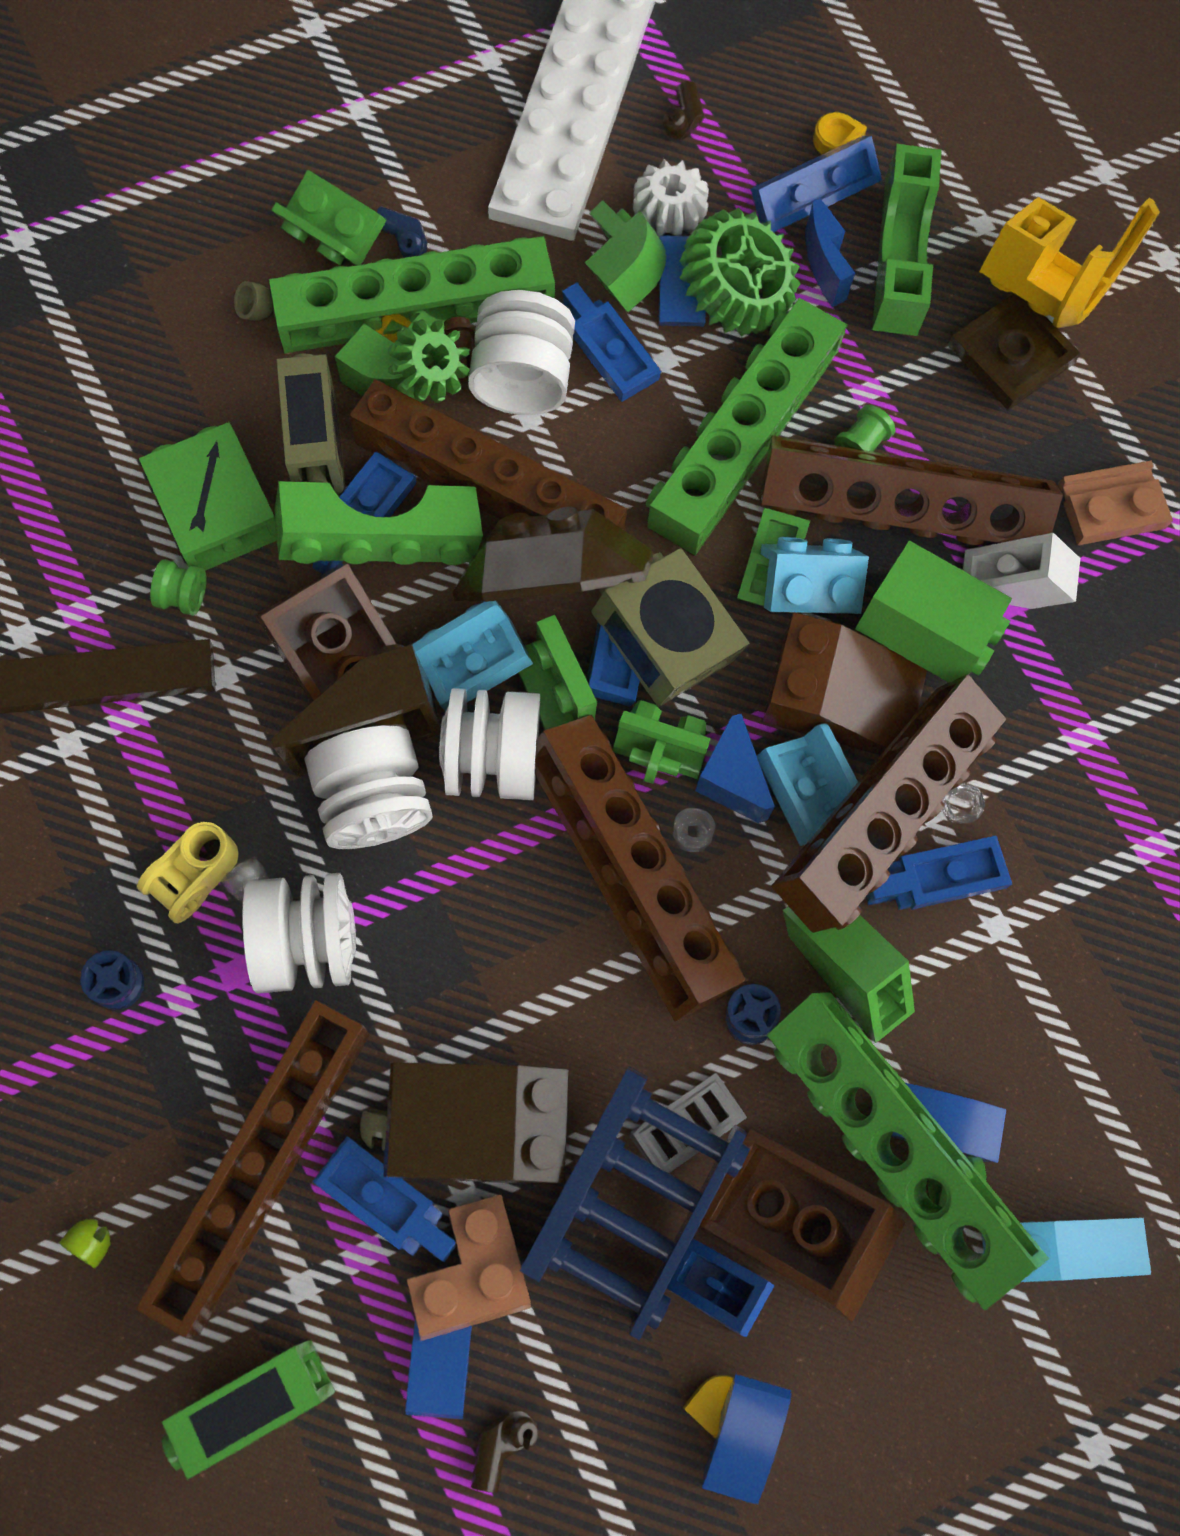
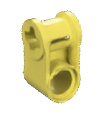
[137,822,239,924]

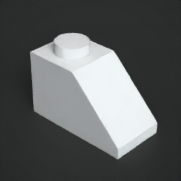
[963,533,1080,609]

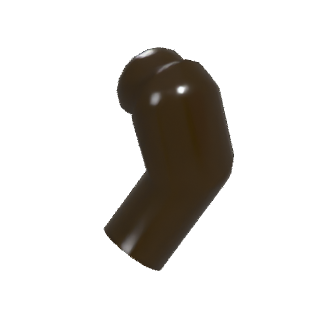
[663,81,704,140]
[471,1411,538,1493]

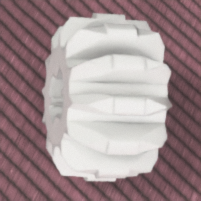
[633,158,709,237]

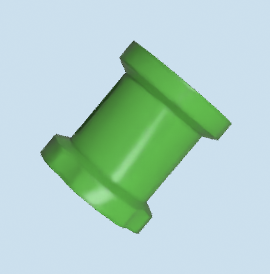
[834,405,896,452]

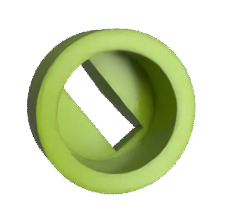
[58,1219,110,1269]

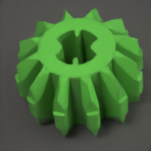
[388,318,471,403]

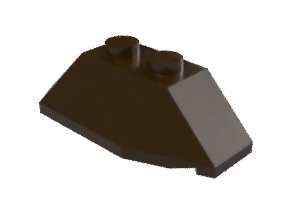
[452,507,653,602]

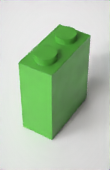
[855,540,1012,683]

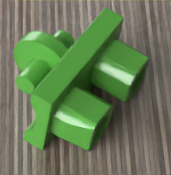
[613,700,711,784]

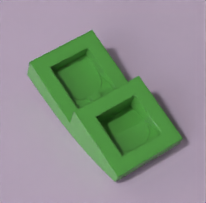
[737,507,810,607]

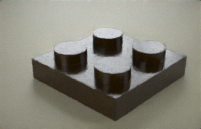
[948,293,1081,410]

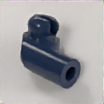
[377,206,428,258]

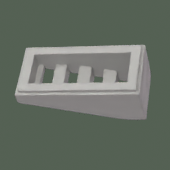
[629,1073,747,1173]

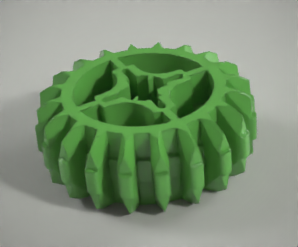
[679,208,801,336]

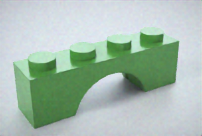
[872,144,942,336]
[274,481,483,565]

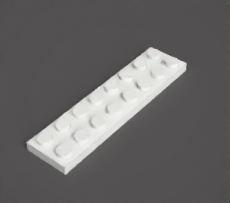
[488,0,655,241]

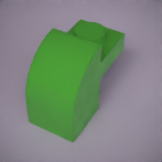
[585,200,666,312]
[335,311,437,399]

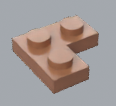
[407,1194,531,1341]

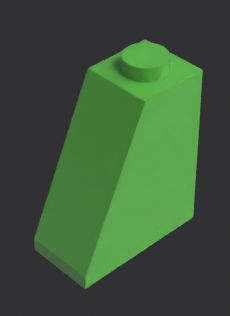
[783,906,915,1043]

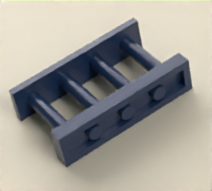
[520,1066,750,1340]

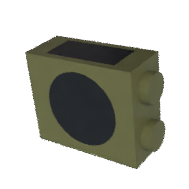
[276,353,346,497]
[591,548,750,707]

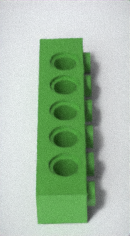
[269,236,555,353]
[646,298,847,556]
[767,992,1049,1311]

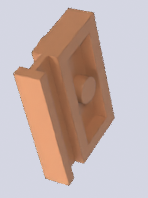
[1057,460,1173,546]

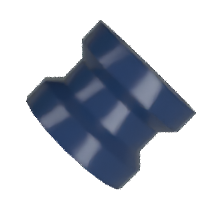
[80,951,145,1010]
[725,984,781,1045]

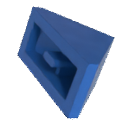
[695,714,775,823]
[667,1238,774,1337]

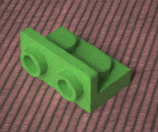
[271,170,387,266]
[518,615,597,730]

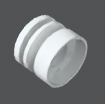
[468,290,575,415]
[439,688,540,800]
[305,725,433,849]
[243,873,356,994]

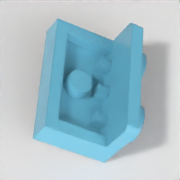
[761,537,869,614]
[412,601,533,711]
[757,723,858,846]

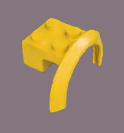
[979,197,1160,328]

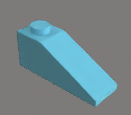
[981,1218,1151,1282]

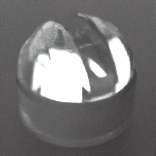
[942,783,985,824]
[673,808,715,852]
[221,856,268,901]

